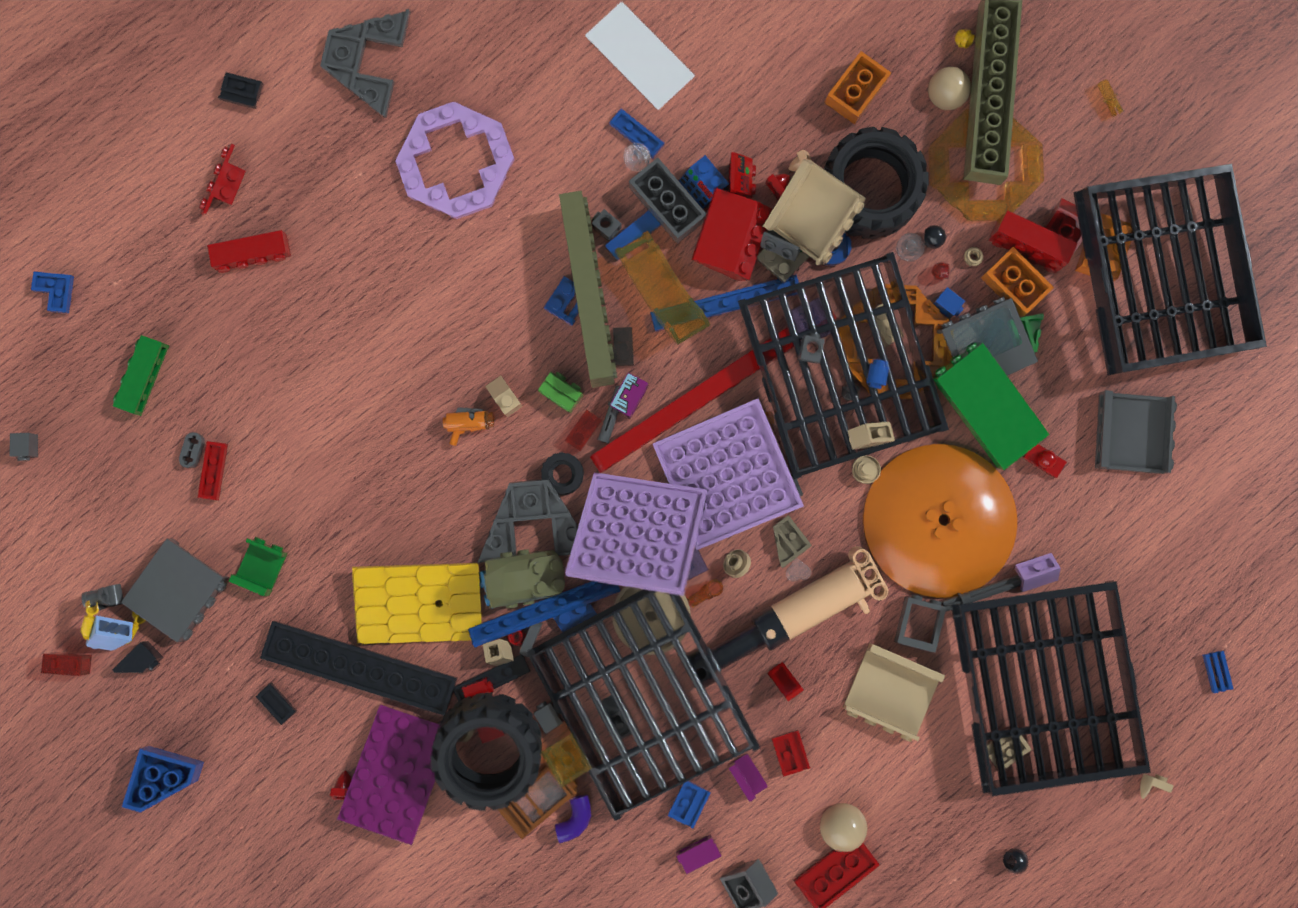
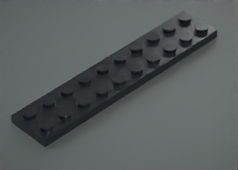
[260,620,458,716]

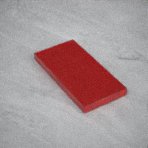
[793,843,880,908]

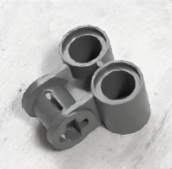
[81,584,124,611]

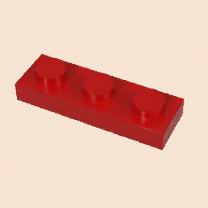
[197,441,228,501]

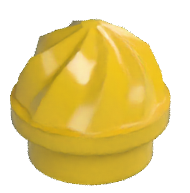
[955,29,975,49]

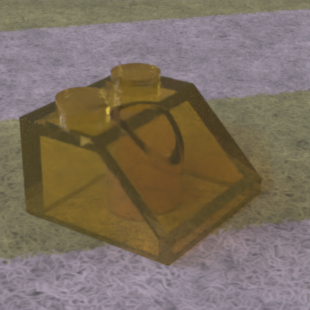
[541,733,592,788]

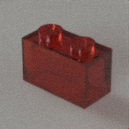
[41,652,92,676]

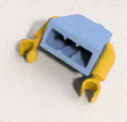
[81,601,146,651]

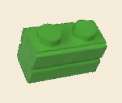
[538,372,583,414]

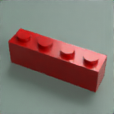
[207,230,291,273]

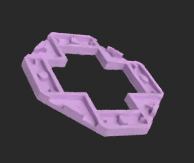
[396,102,514,219]

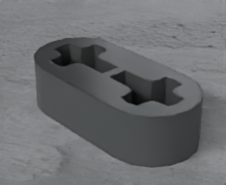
[179,432,205,468]
[519,622,543,657]

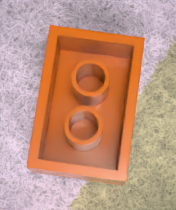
[825,51,891,125]
[1075,213,1133,282]
[981,247,1054,317]

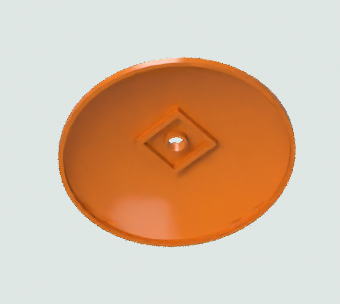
[863,444,1017,598]

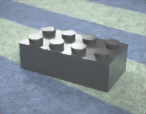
[629,158,706,244]

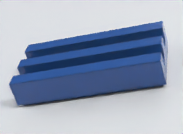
[1202,650,1234,693]

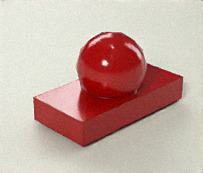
[1023,444,1067,478]
[767,662,804,701]

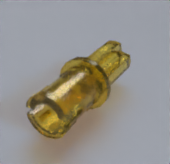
[1097,79,1124,117]

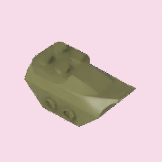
[484,549,565,609]

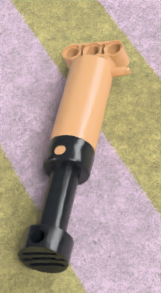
[686,546,888,688]

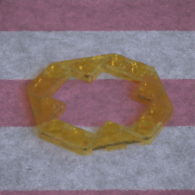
[928,109,1044,221]

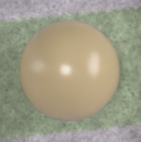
[928,67,971,110]

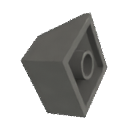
[720,859,778,908]

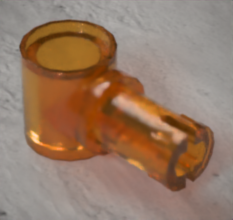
[687,579,723,609]

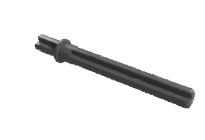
[942,575,1022,612]

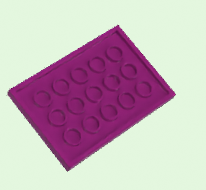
[337,705,439,845]

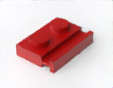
[771,730,811,777]

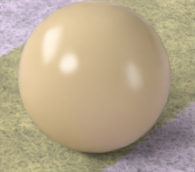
[820,803,867,852]

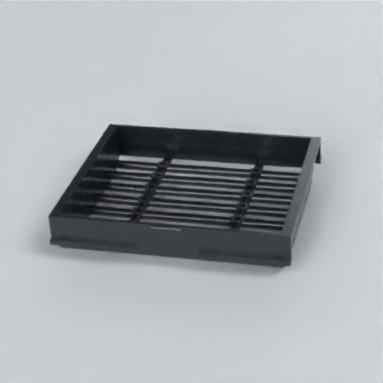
[1073,164,1267,376]
[738,252,949,479]
[951,580,1151,797]
[526,589,761,822]

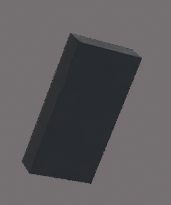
[255,683,297,725]

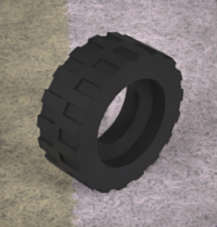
[541,452,584,495]

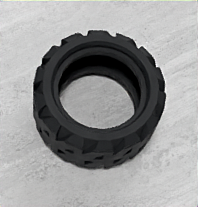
[824,127,929,239]
[431,693,542,811]

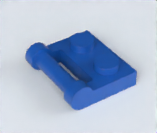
[544,276,579,326]

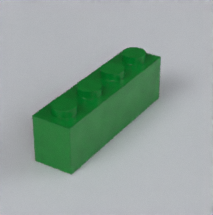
[113,335,169,416]

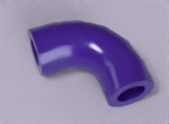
[555,794,591,843]

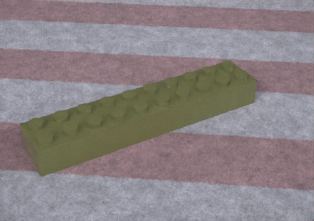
[963,0,1022,185]
[559,190,617,388]

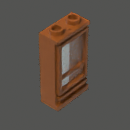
[498,760,578,839]

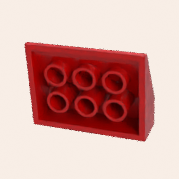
[691,188,773,281]

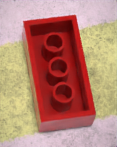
[988,210,1078,273]

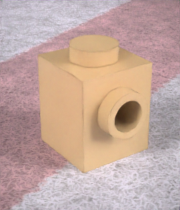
[483,639,514,666]

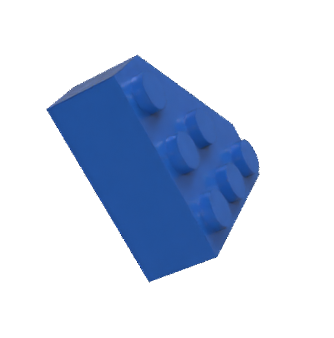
[122,746,204,813]

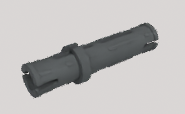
[597,385,620,443]

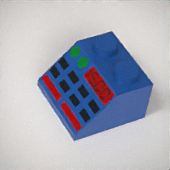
[679,155,729,210]

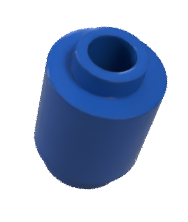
[866,359,890,389]

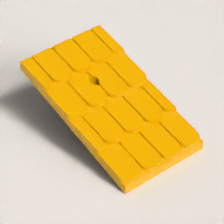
[352,563,482,644]

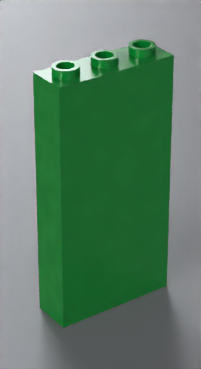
[933,342,1050,470]

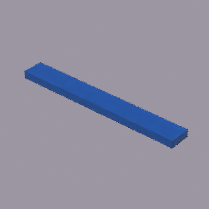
[650,274,799,332]
[468,581,620,648]

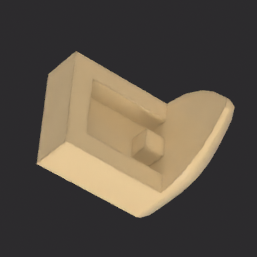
[1140,774,1174,799]

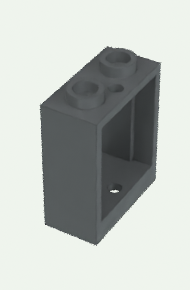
[894,594,947,653]

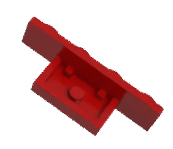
[199,143,246,215]

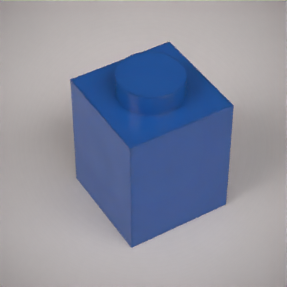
[933,287,965,319]

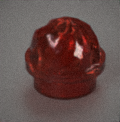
[931,261,950,281]

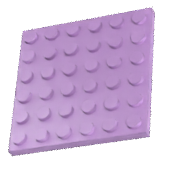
[653,398,804,550]
[565,472,707,596]

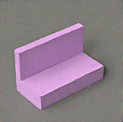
[1015,553,1061,592]

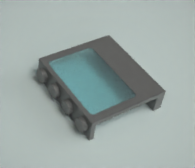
[936,297,1038,376]

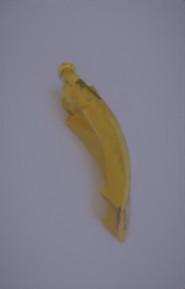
[615,231,711,345]

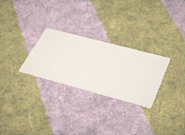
[585,2,695,110]

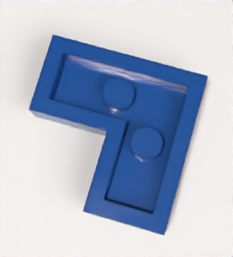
[31,271,74,314]

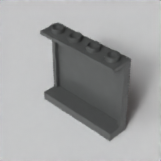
[1095,390,1177,474]
[121,538,229,643]

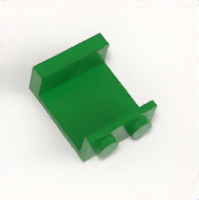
[228,536,288,596]

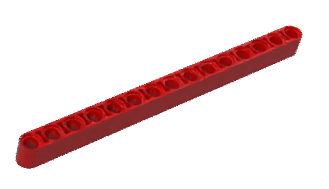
[590,311,837,473]

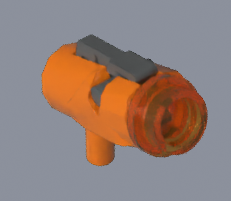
[443,407,494,446]

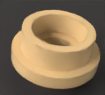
[964,247,983,266]

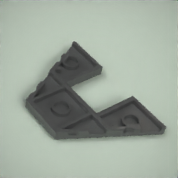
[320,9,411,118]
[478,479,578,563]

